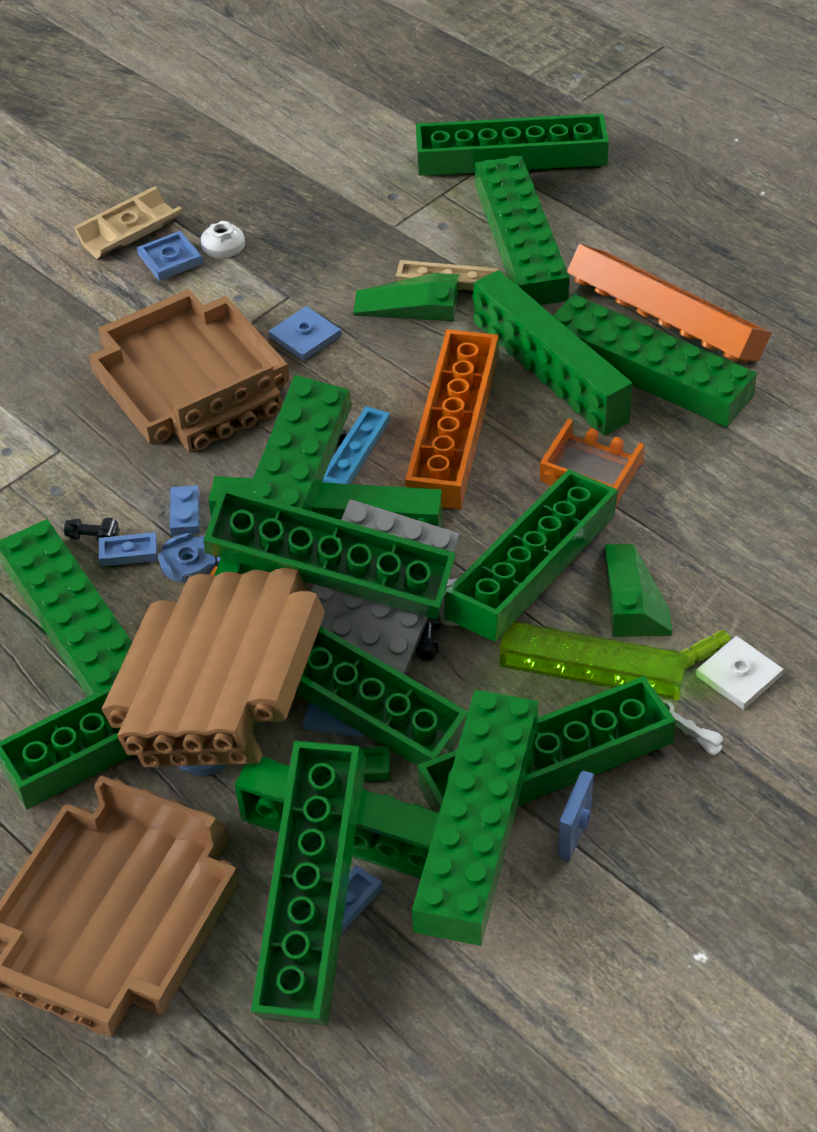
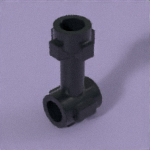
[64,518,120,542]
[416,612,440,661]

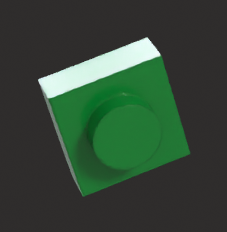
[361,747,390,781]

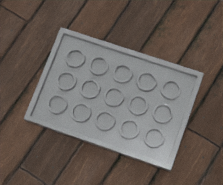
[311,499,460,675]

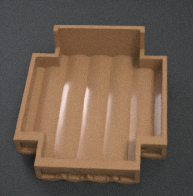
[89,289,290,453]
[102,568,325,767]
[0,776,239,1037]

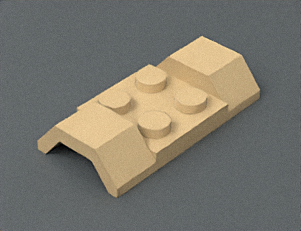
[74,186,183,259]

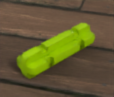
[677,630,731,669]

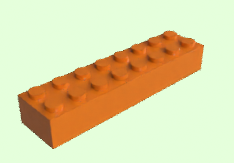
[567,244,772,363]
[405,329,499,510]

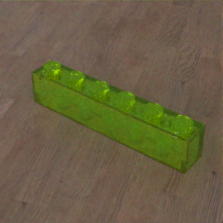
[500,622,688,701]

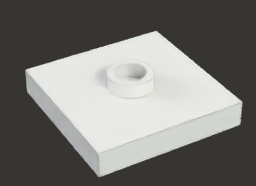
[696,636,784,710]

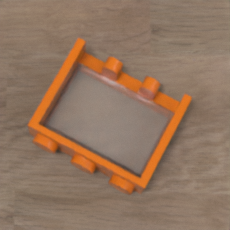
[540,418,644,508]

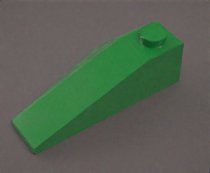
[353,273,460,321]
[604,544,672,637]

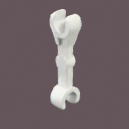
[663,700,723,755]

